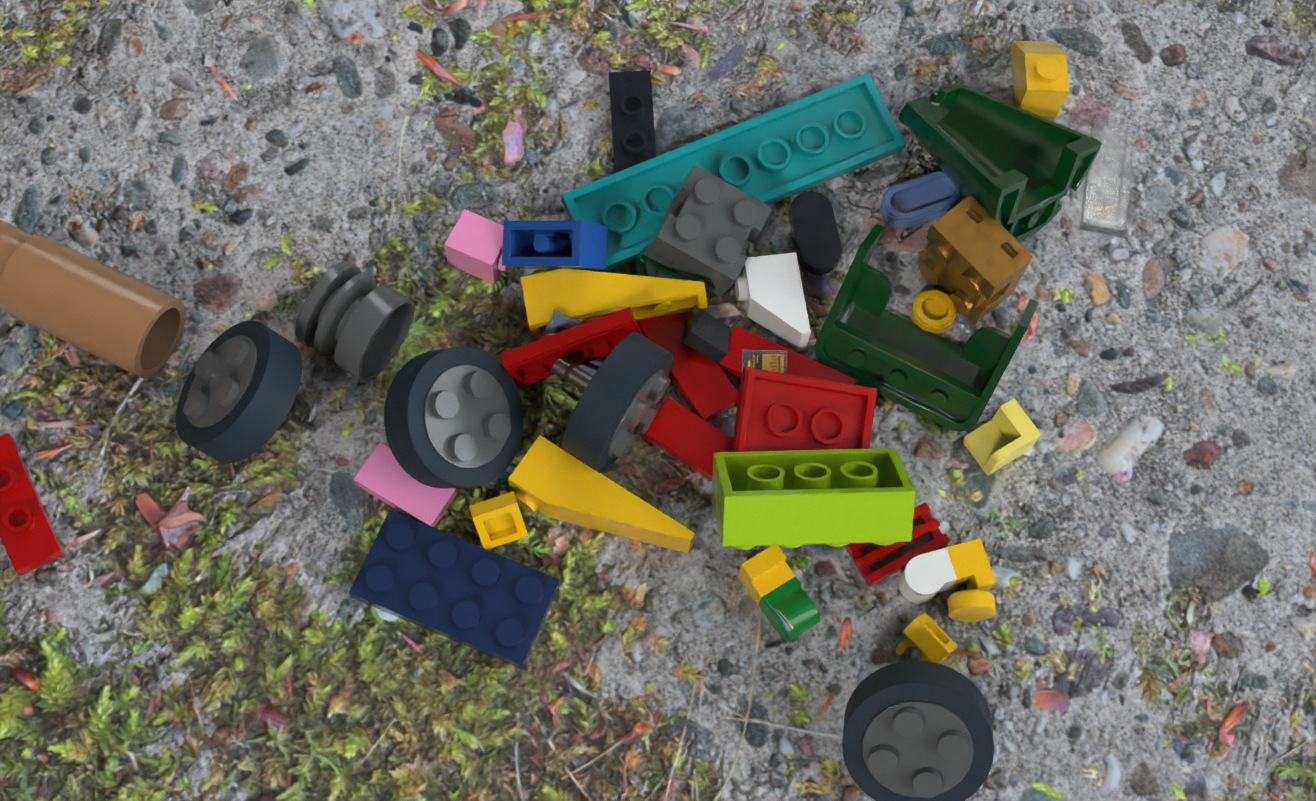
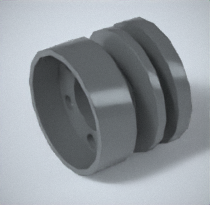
[295,260,415,381]

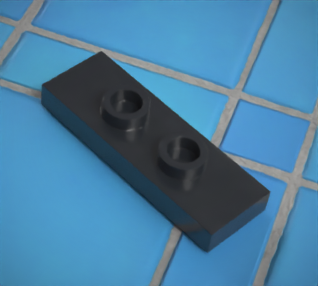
[609,71,656,173]

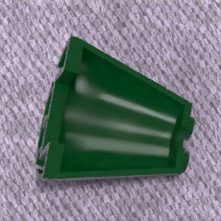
[899,82,1102,241]

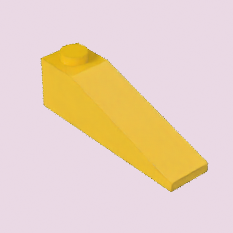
[520,268,708,341]
[508,435,696,554]

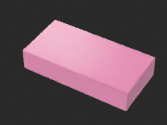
[354,443,458,528]

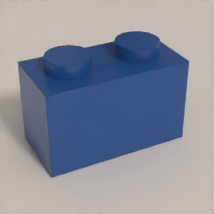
[502,220,608,270]

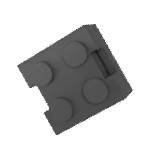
[644,164,772,297]

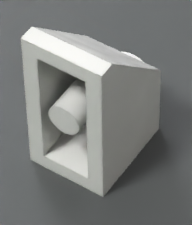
[735,252,811,351]

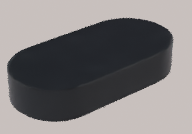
[789,191,842,275]

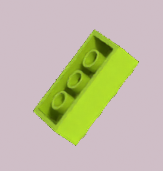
[712,448,916,550]

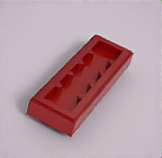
[500,307,642,387]
[0,433,65,576]

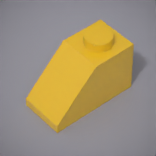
[1011,40,1069,117]

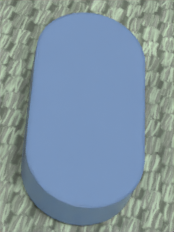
[880,171,963,229]

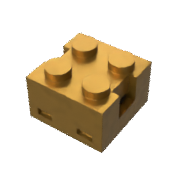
[916,194,1033,324]

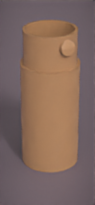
[0,220,186,379]

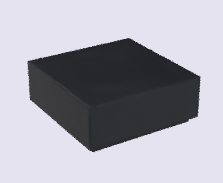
[682,305,730,364]

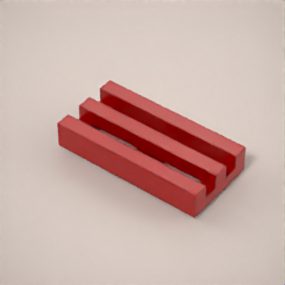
[846,502,950,587]

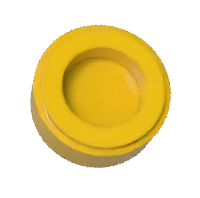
[910,289,956,335]
[947,589,996,622]

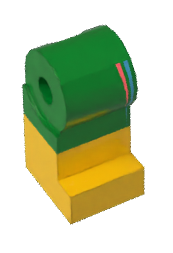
[737,545,820,642]

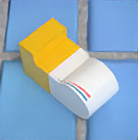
[898,538,996,604]

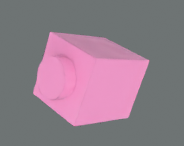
[444,209,511,284]

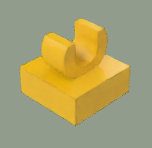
[469,490,528,550]
[895,612,958,664]

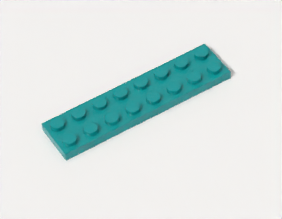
[561,72,906,272]

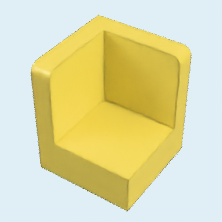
[963,398,1041,476]

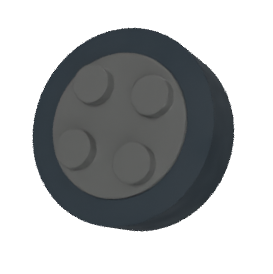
[175,320,302,464]
[551,332,674,473]
[384,346,524,489]
[842,660,994,801]

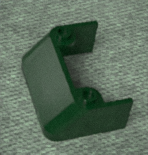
[815,224,1039,431]

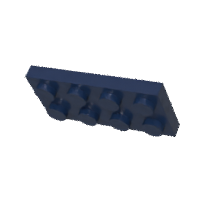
[349,510,560,669]

